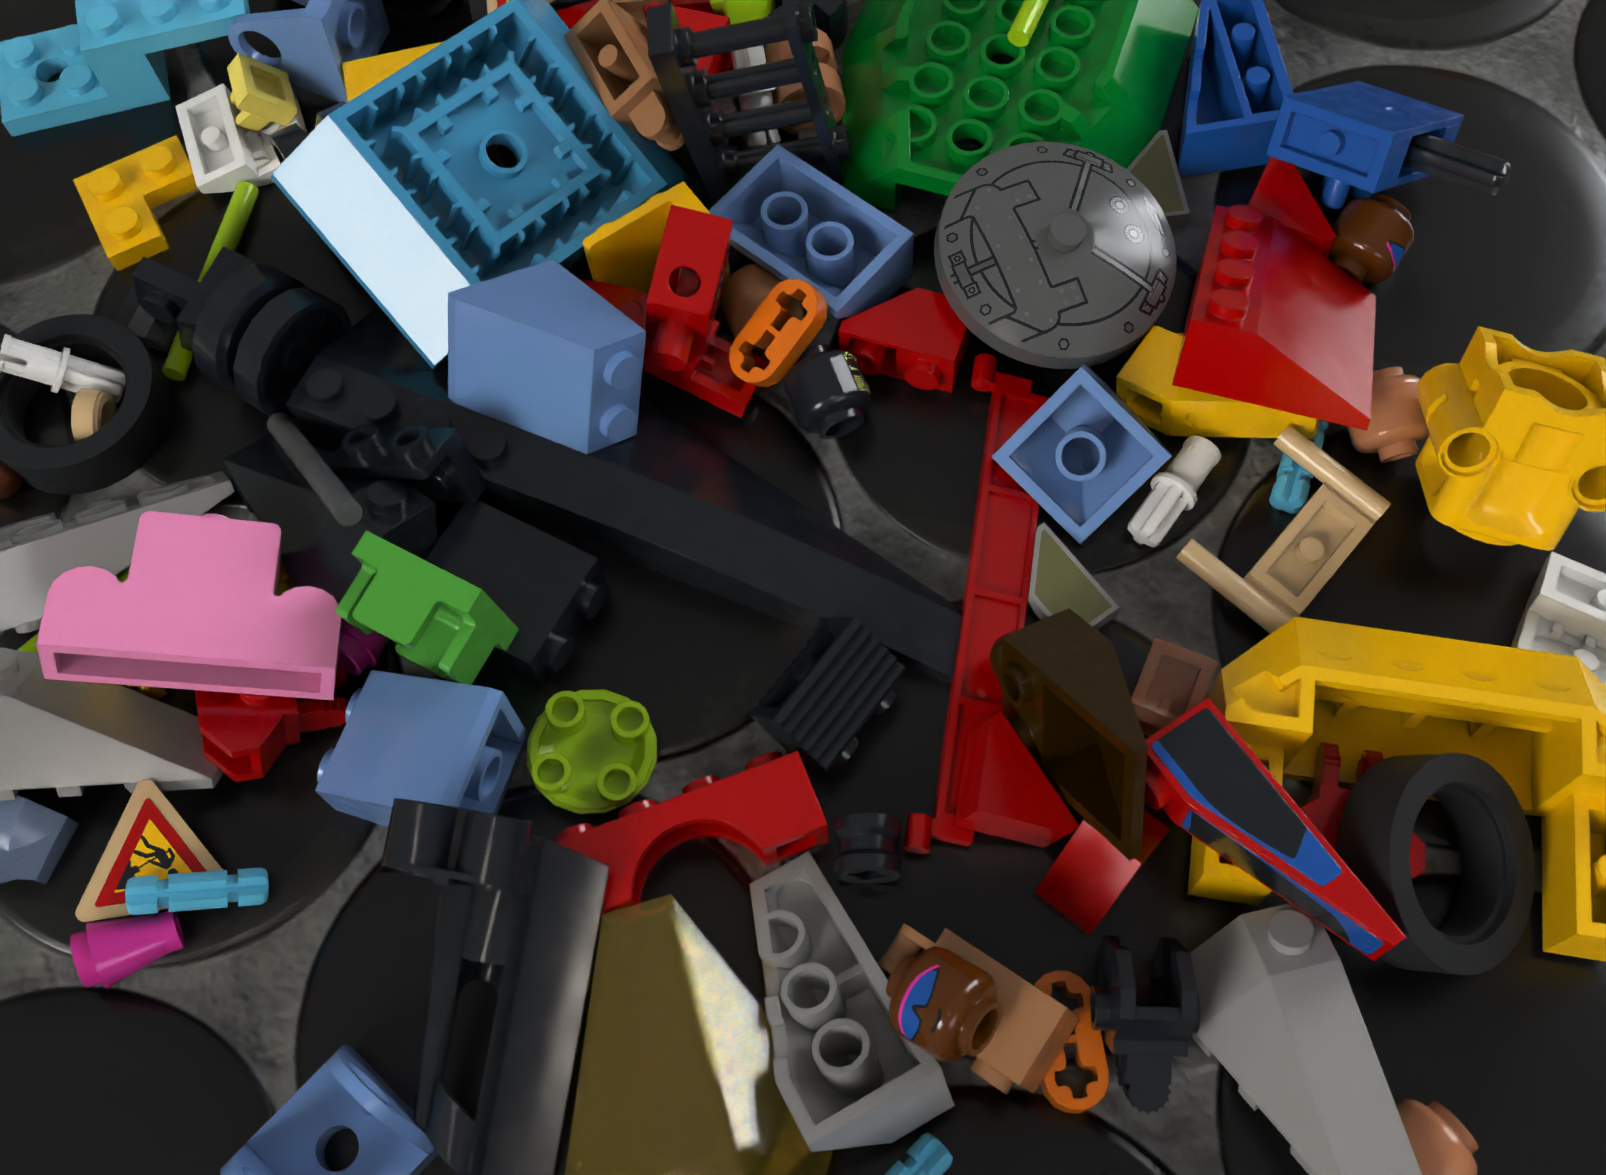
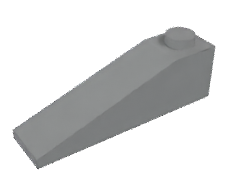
[0,471,234,633]
[0,647,224,801]
[749,851,955,1152]
[1190,903,1422,1175]

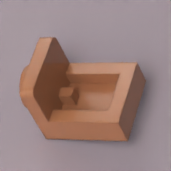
[1131,636,1219,737]

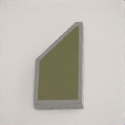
[1127,130,1190,228]
[1027,522,1120,630]

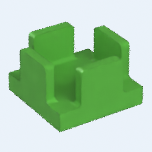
[336,530,519,685]

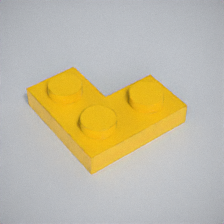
[73,135,198,271]

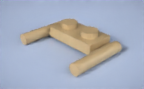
[1176,425,1391,634]

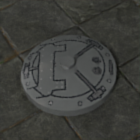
[934,142,1176,369]

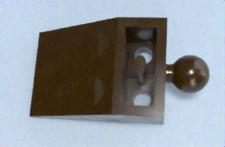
[989,608,1148,861]

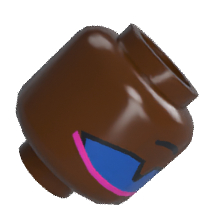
[1328,194,1414,284]
[886,946,1003,1062]

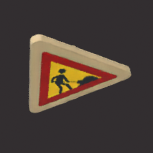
[75,779,223,922]

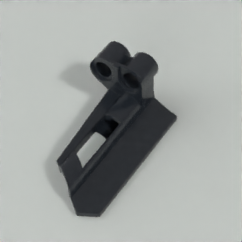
[379,798,611,1175]

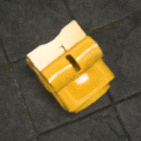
[1415,326,1606,551]

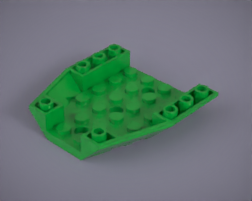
[842,0,1199,211]

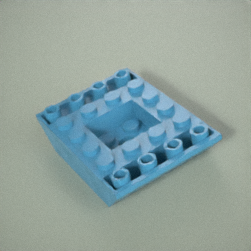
[271,0,690,369]

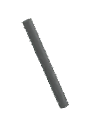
[267,413,363,526]

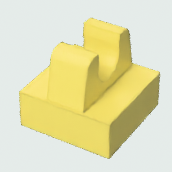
[227,53,298,132]

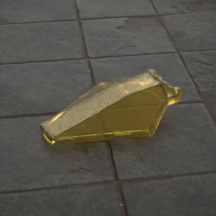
[565,894,833,1175]

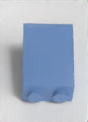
[448,259,646,454]
[315,670,529,827]

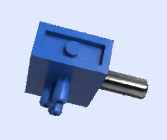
[1266,81,1511,209]

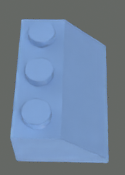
[709,144,914,319]

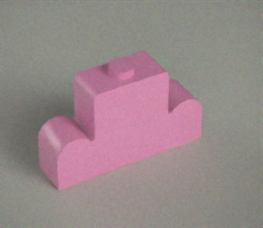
[36,511,341,700]

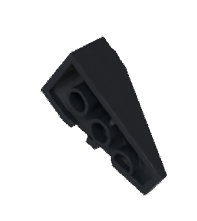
[223,433,437,622]

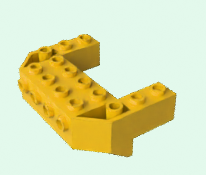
[1188,617,1606,962]

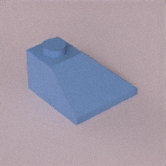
[992,364,1172,544]

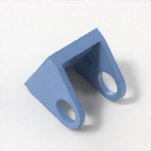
[228,0,390,103]
[220,1043,439,1175]

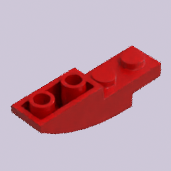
[580,279,770,419]

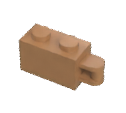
[564,0,685,151]
[878,923,1080,1094]

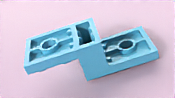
[0,0,251,137]

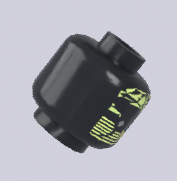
[784,345,872,439]

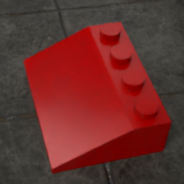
[1172,205,1376,431]

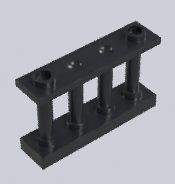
[647,0,852,206]

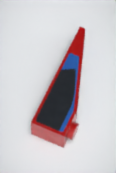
[1144,698,1407,961]

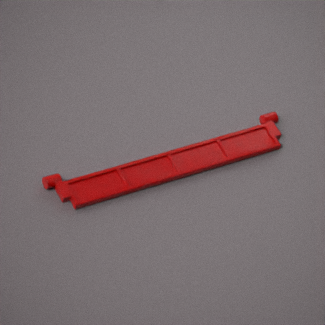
[903,354,1049,854]

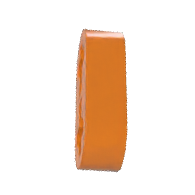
[729,278,828,387]
[1034,970,1109,1114]

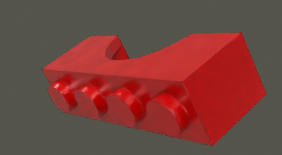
[554,751,829,931]

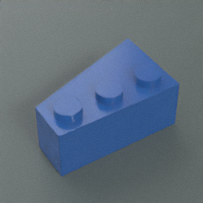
[1177,0,1294,178]

